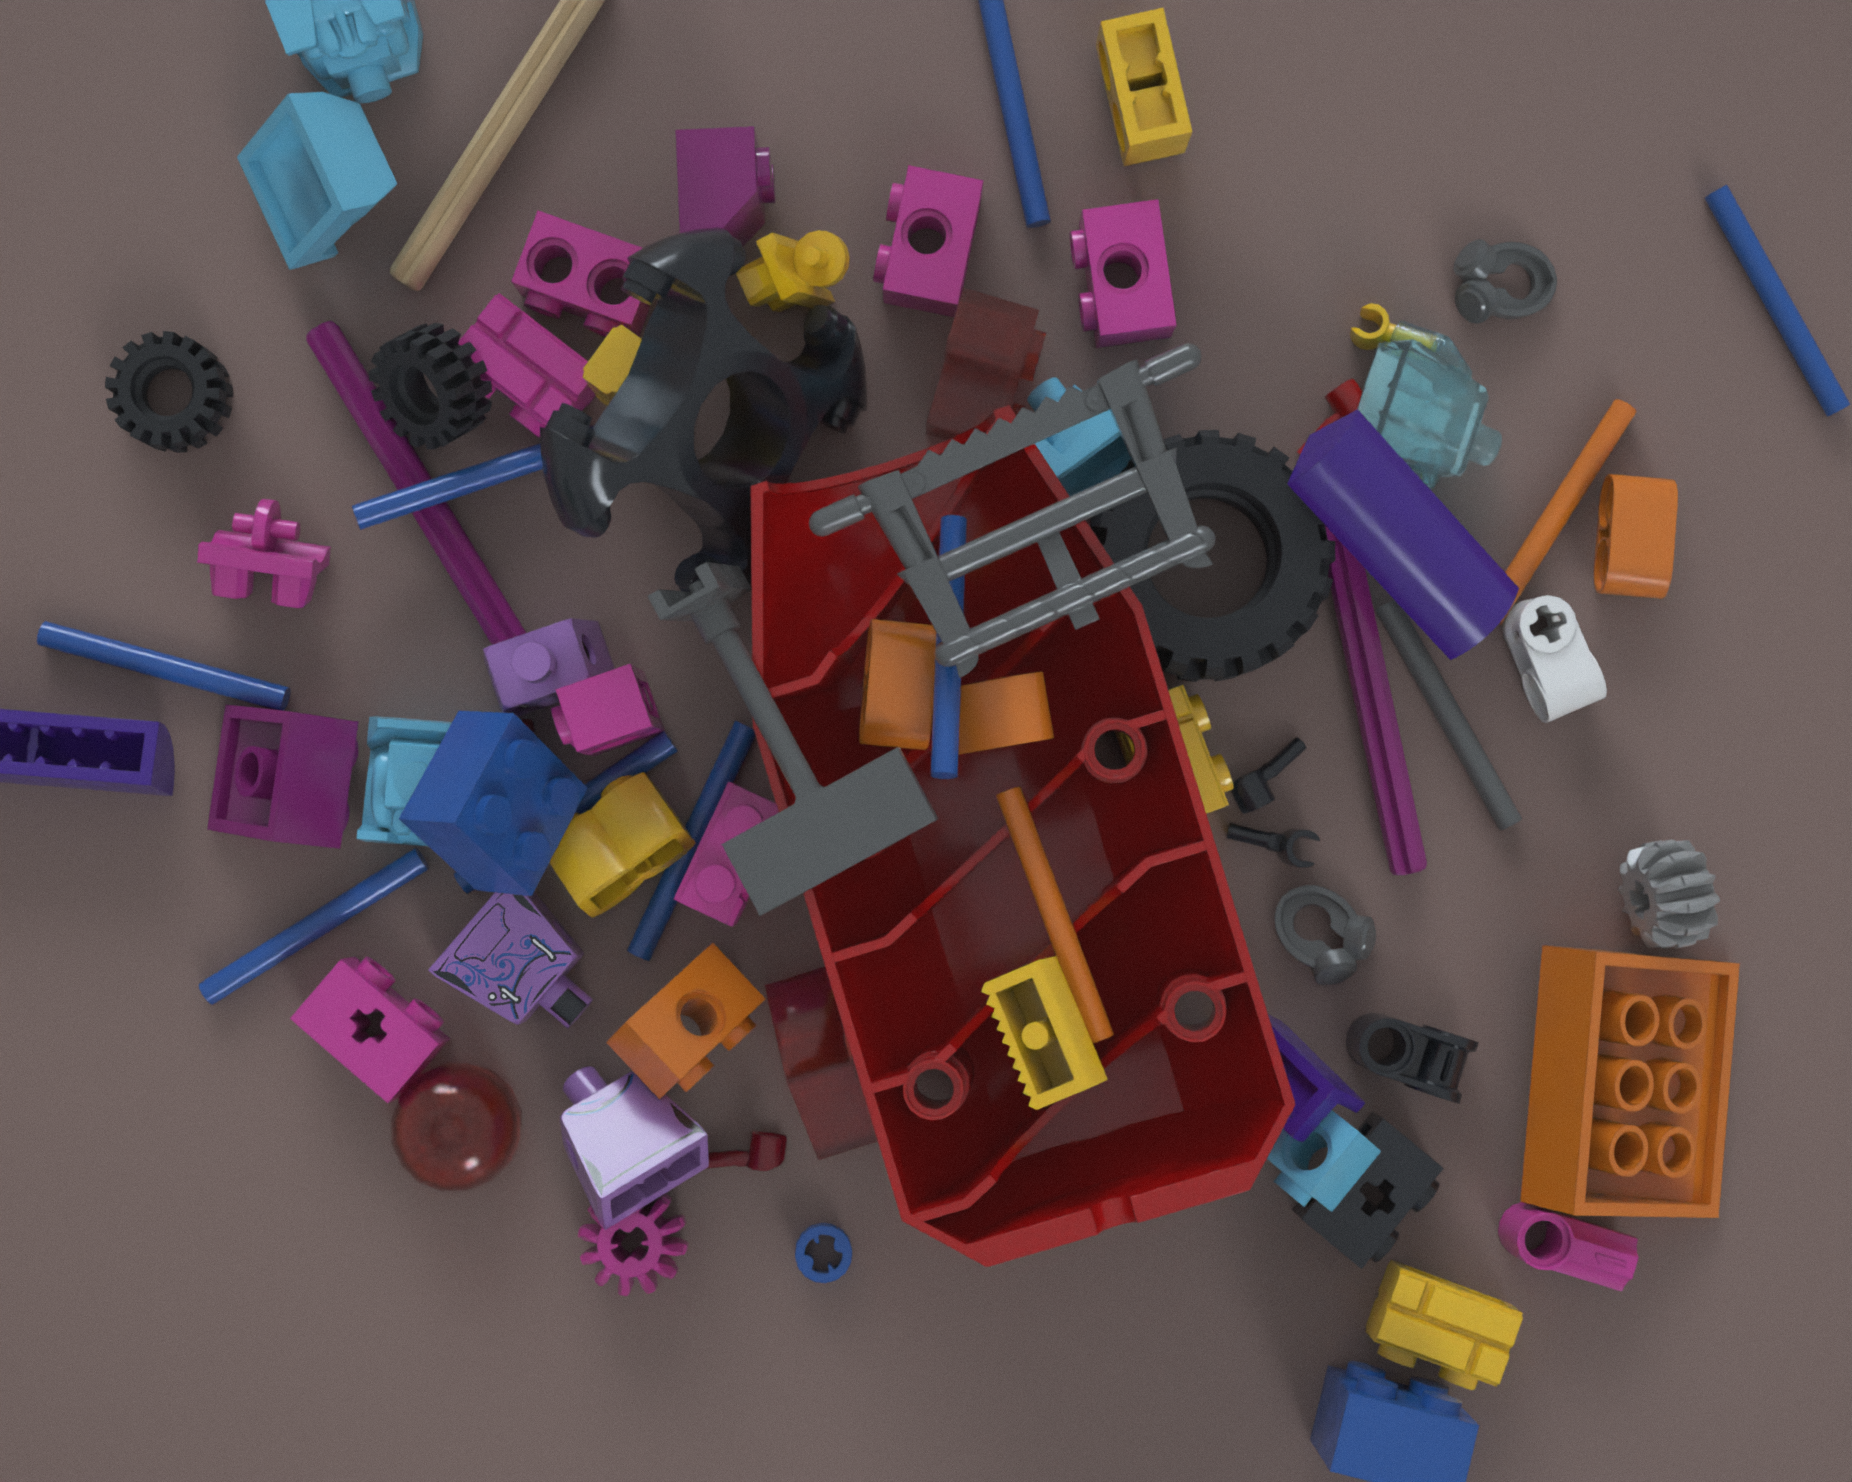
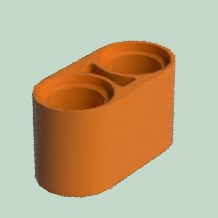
[1594,474,1678,599]
[859,619,936,750]
[959,672,1054,754]

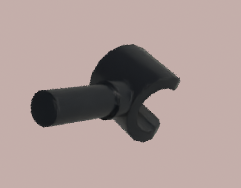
[1231,737,1307,814]
[1226,823,1320,868]

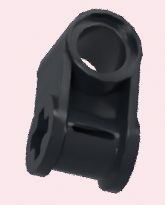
[1346,1013,1479,1104]

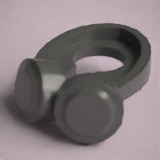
[1453,239,1557,324]
[1274,885,1376,985]

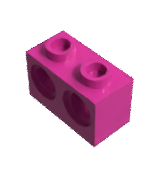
[511,210,651,337]

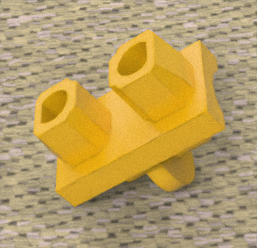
[736,230,850,312]

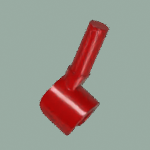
[1297,379,1365,455]

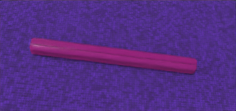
[306,321,526,645]
[1326,527,1427,876]

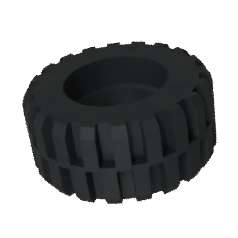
[1090,430,1336,682]

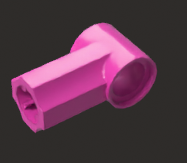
[1498,1202,1639,1292]

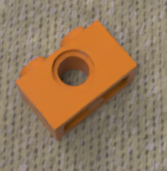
[606,943,766,1099]

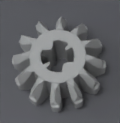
[1618,839,1720,949]

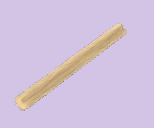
[390,0,605,291]

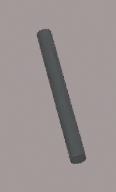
[1375,599,1522,831]

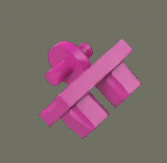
[197,499,331,608]

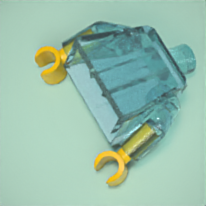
[1350,303,1502,490]

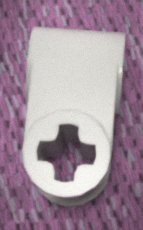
[1502,595,1607,723]

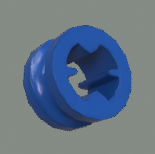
[795,1223,852,1283]

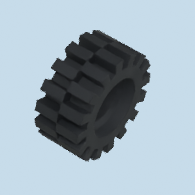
[369,323,493,449]
[105,331,234,453]

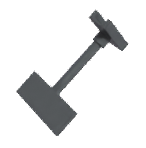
[648,562,938,916]

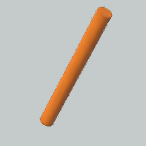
[1499,399,1637,624]
[996,786,1114,1043]

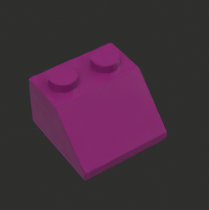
[675,126,776,247]
[207,704,359,849]

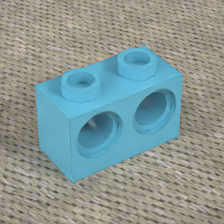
[1267,1110,1381,1212]

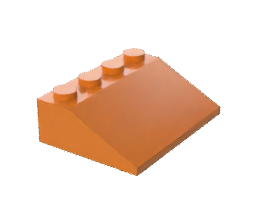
[1520,945,1740,1218]

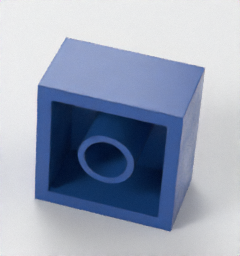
[399,711,588,896]
[1310,1361,1479,1482]

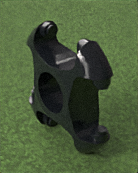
[540,227,867,592]

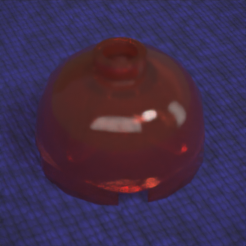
[391,1063,522,1191]

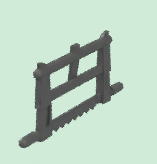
[809,343,1216,678]

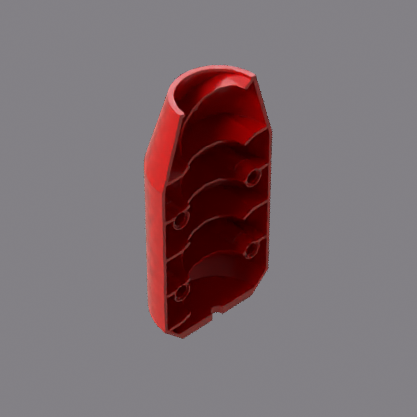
[751,405,1296,1267]

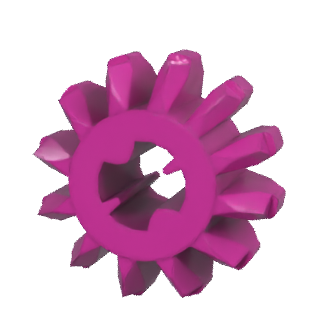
[578,1194,689,1296]

